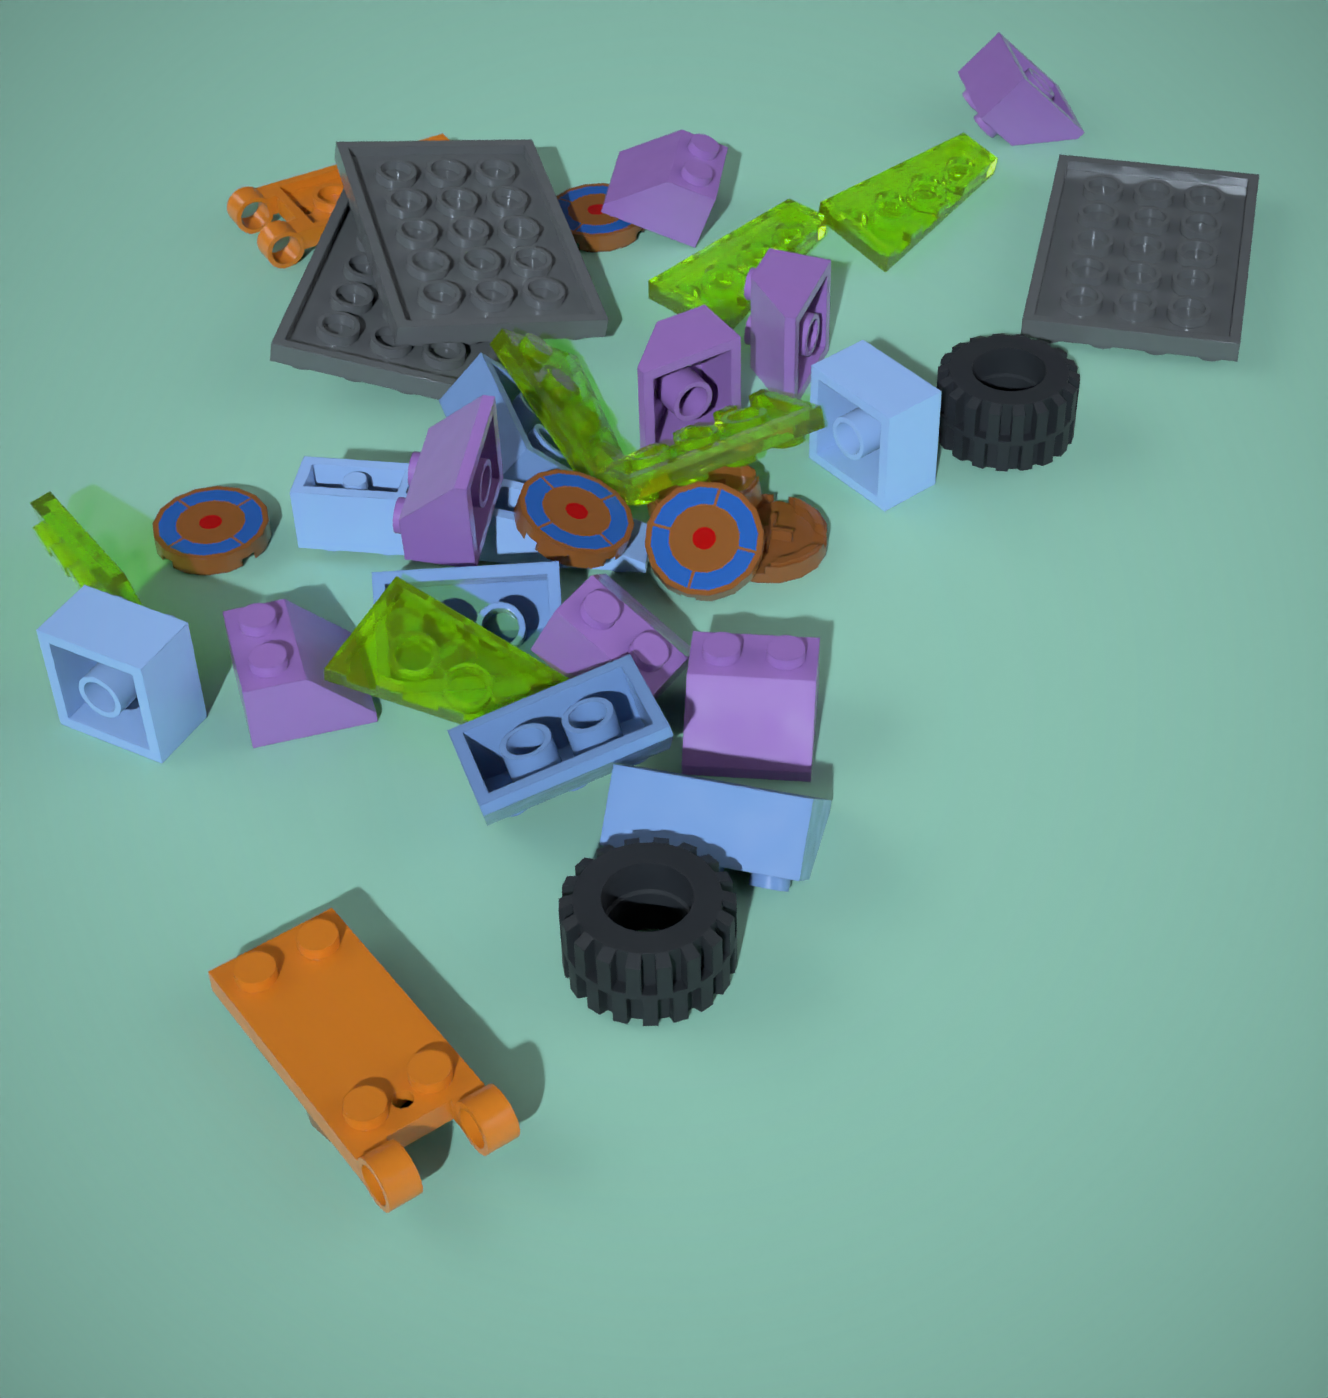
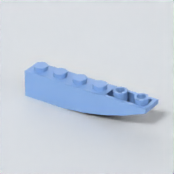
[290,456,649,573]

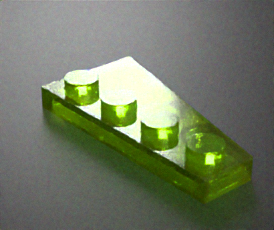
[818,132,998,273]
[648,198,827,329]
[490,328,639,502]
[596,389,825,506]
[30,491,143,606]
[324,576,569,725]

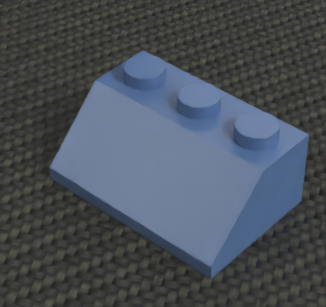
[439,353,601,483]
[372,561,566,697]
[447,654,673,826]
[599,764,832,892]

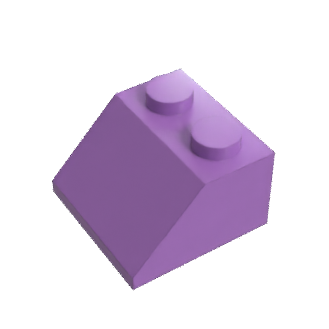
[958,32,1084,146]
[601,129,728,248]
[744,248,831,410]
[637,304,741,465]
[393,395,504,567]
[530,573,691,700]
[222,599,378,748]
[682,631,820,782]

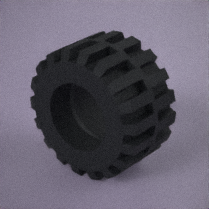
[937,333,1080,472]
[558,837,737,1026]

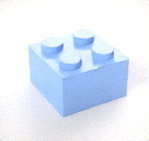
[809,340,942,512]
[36,585,207,763]

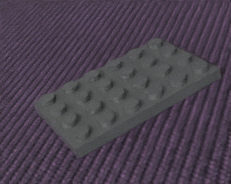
[335,139,608,346]
[1021,154,1259,362]
[270,188,508,400]

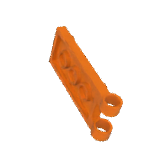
[227,133,449,269]
[208,908,520,1213]

